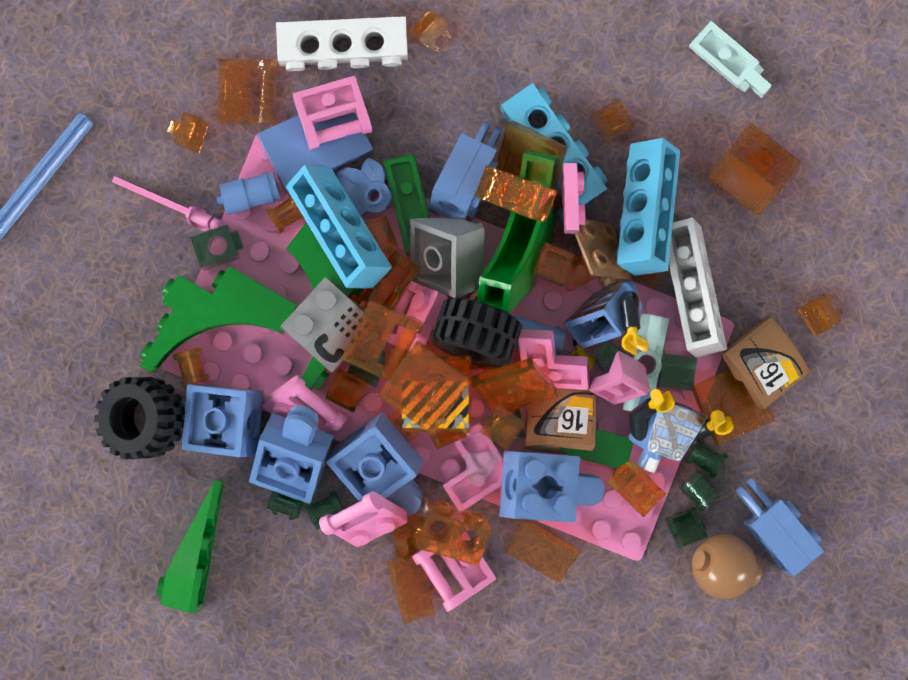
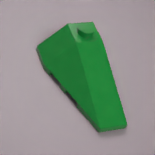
[157,480,224,614]

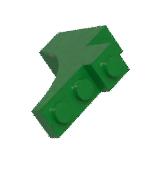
[477,149,559,313]
[286,223,380,390]
[140,266,298,374]

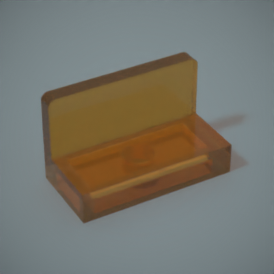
[505,519,581,583]
[386,551,436,625]

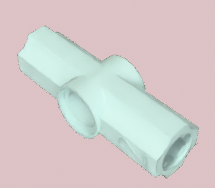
[623,313,669,411]

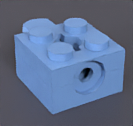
[428,122,502,220]
[179,384,264,457]
[249,405,334,505]
[326,412,424,515]
[499,451,605,522]
[735,478,824,577]

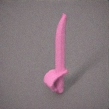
[112,176,223,232]

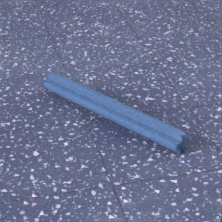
[0,113,93,240]

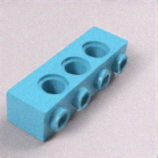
[500,83,608,206]
[617,138,680,276]
[285,165,392,289]

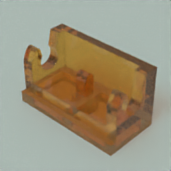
[350,245,420,321]

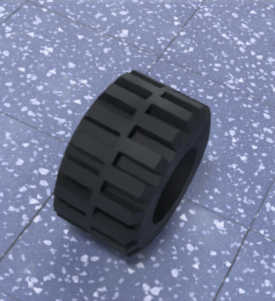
[431,298,522,368]
[94,377,185,460]

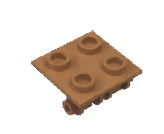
[574,219,632,288]

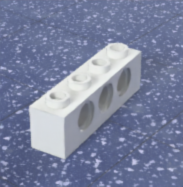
[276,16,408,71]
[669,217,727,357]

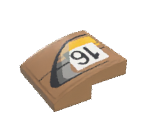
[721,317,810,409]
[525,386,596,453]

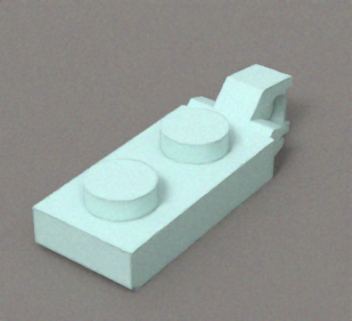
[689,21,772,98]

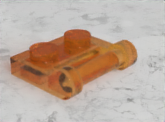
[217,59,277,126]
[342,298,425,383]

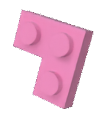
[561,163,585,234]
[518,329,590,390]
[442,422,503,513]

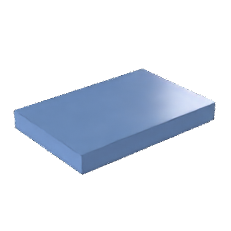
[257,112,373,193]

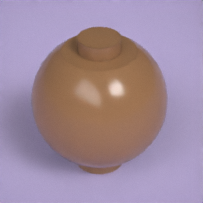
[692,534,762,600]

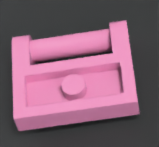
[293,76,372,150]
[377,278,448,356]
[262,375,347,433]
[319,491,408,547]
[412,525,497,612]

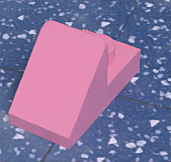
[589,351,650,405]

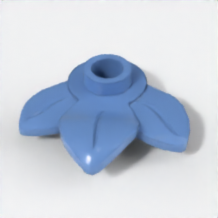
[335,158,392,217]

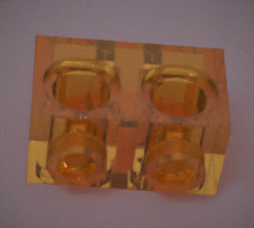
[474,165,557,222]
[413,501,492,566]

